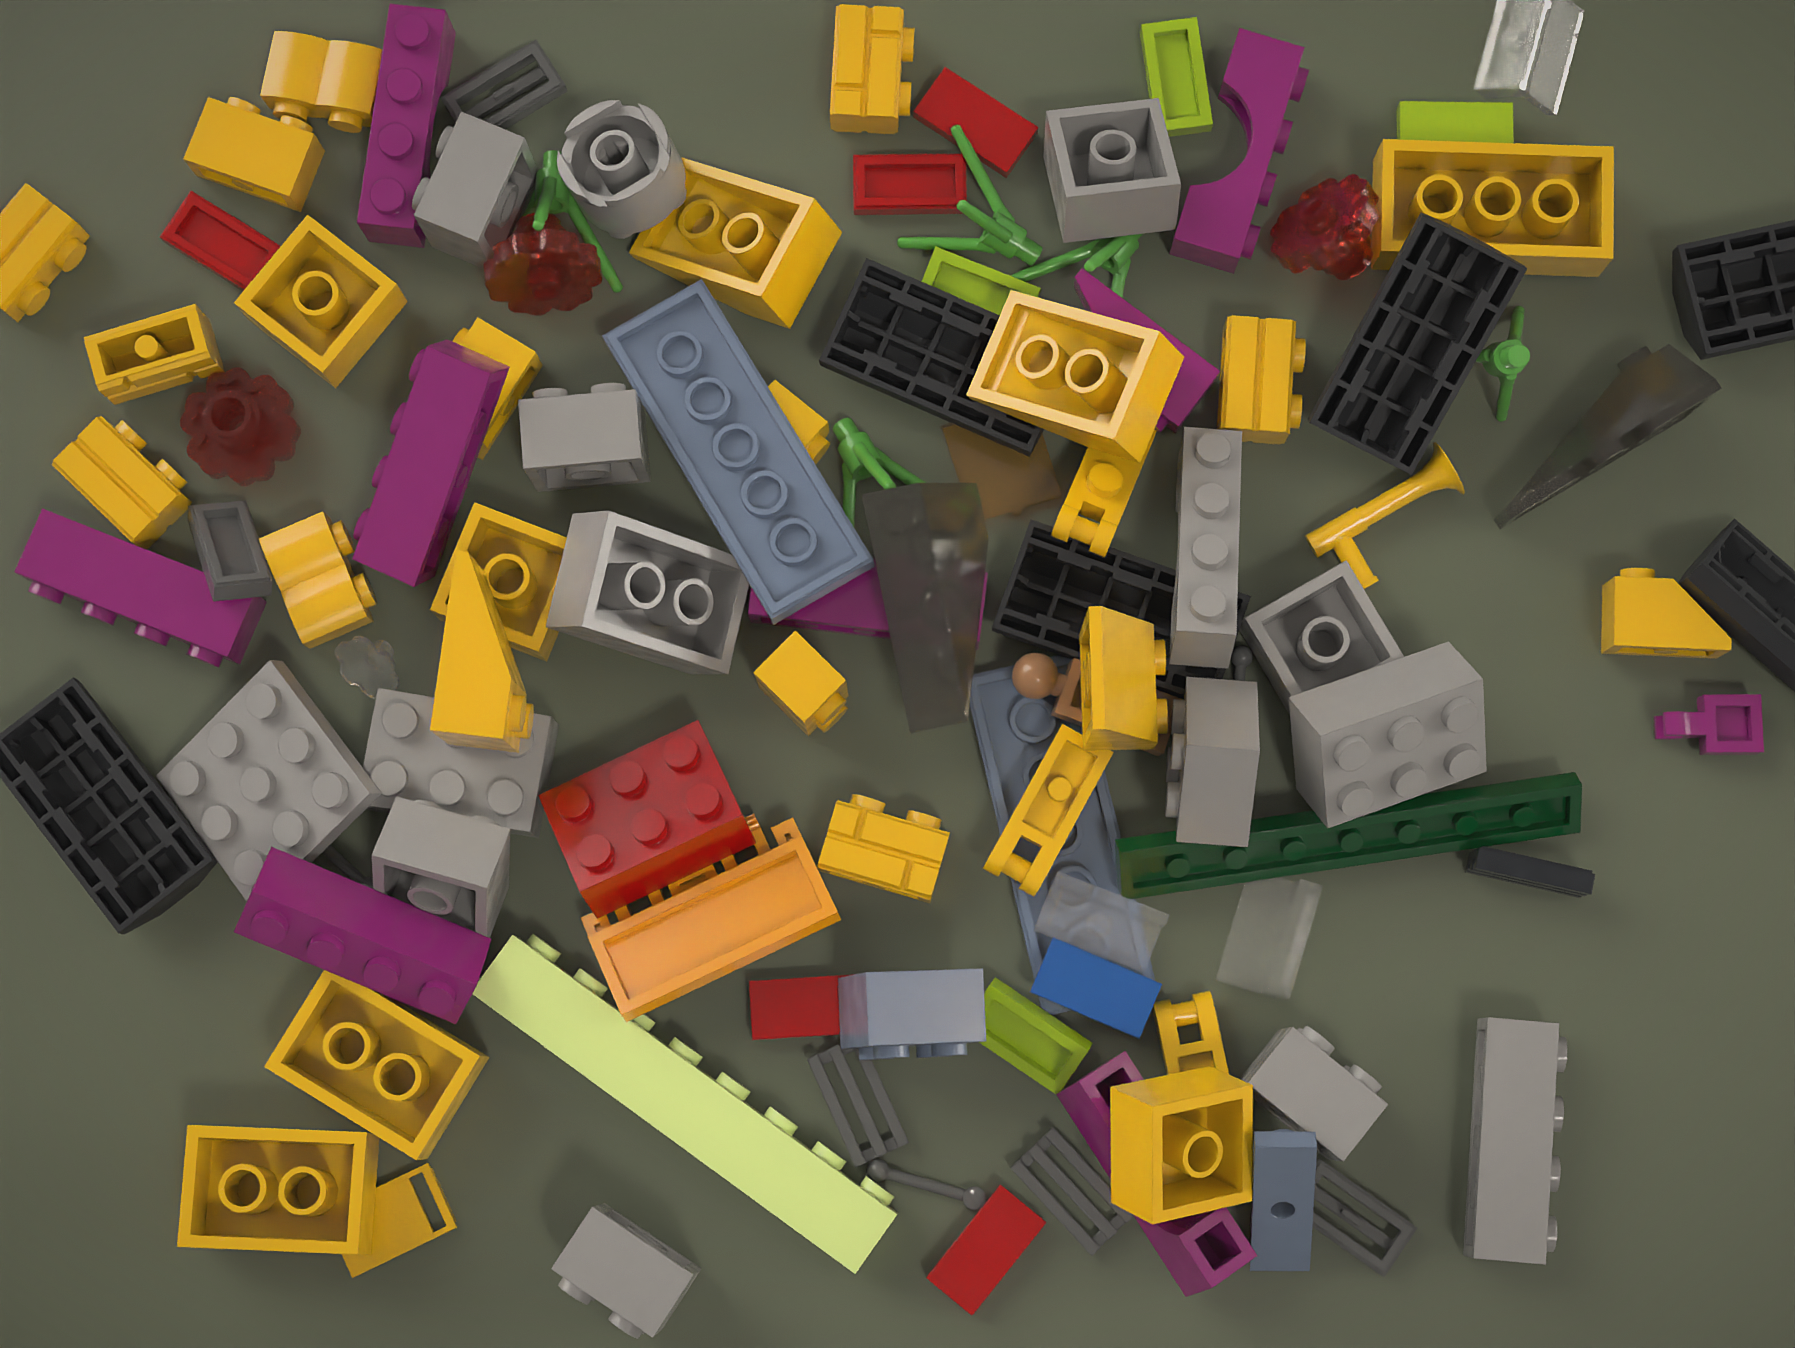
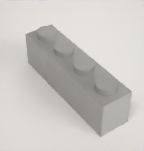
[1463,1017,1567,1265]

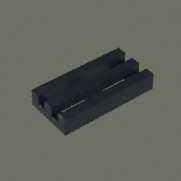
[1465,846,1596,898]

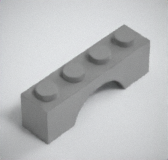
[1169,427,1242,668]

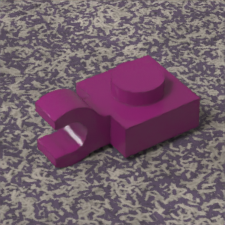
[1654,694,1764,755]

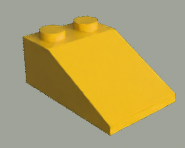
[629,158,842,329]
[966,290,1185,463]
[430,550,534,753]
[1079,606,1168,751]

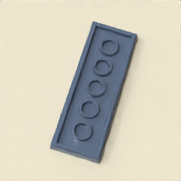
[602,279,875,625]
[963,655,1155,1015]

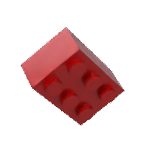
[538,720,757,919]

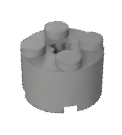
[557,100,687,239]

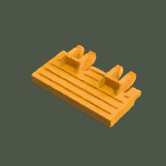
[581,814,841,1022]

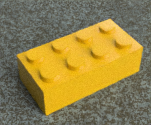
[1371,139,1614,277]

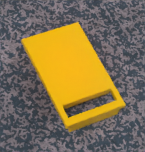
[342,1163,457,1278]

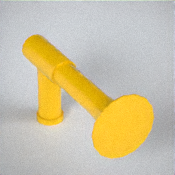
[1305,442,1465,589]

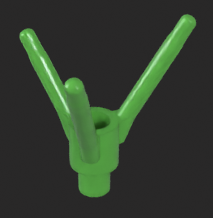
[897,125,1043,266]
[498,150,623,293]
[1010,234,1143,298]
[1475,306,1530,422]
[832,418,969,527]

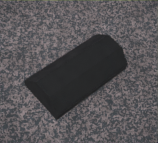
[1308,213,1527,475]
[1672,220,1795,360]
[819,258,1044,457]
[1678,518,1795,691]
[992,519,1251,699]
[0,677,218,935]

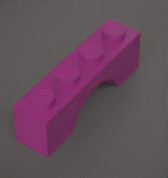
[357,3,456,248]
[1169,28,1309,274]
[1056,1051,1257,1297]

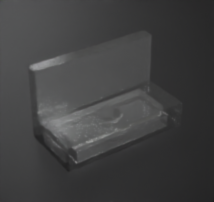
[1473,0,1584,115]
[1033,871,1169,974]
[1216,877,1323,1001]

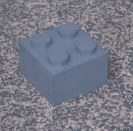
[838,968,986,1060]

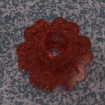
[1270,174,1380,280]
[483,213,603,316]
[180,367,301,486]

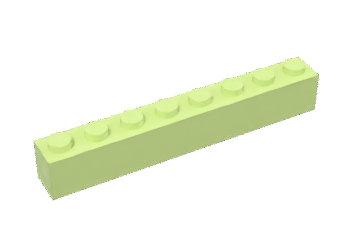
[472,934,898,1274]

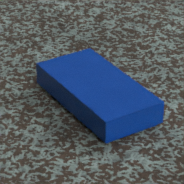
[1029,937,1162,1039]

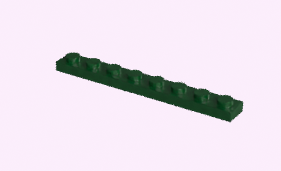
[1115,772,1582,901]

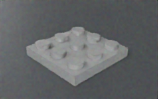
[156,660,382,901]

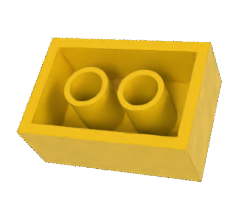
[264,970,490,1160]
[177,1125,380,1255]

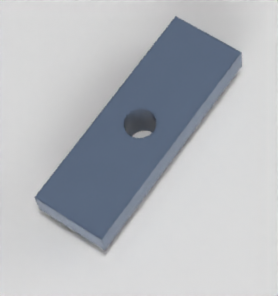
[1250,1129,1317,1271]

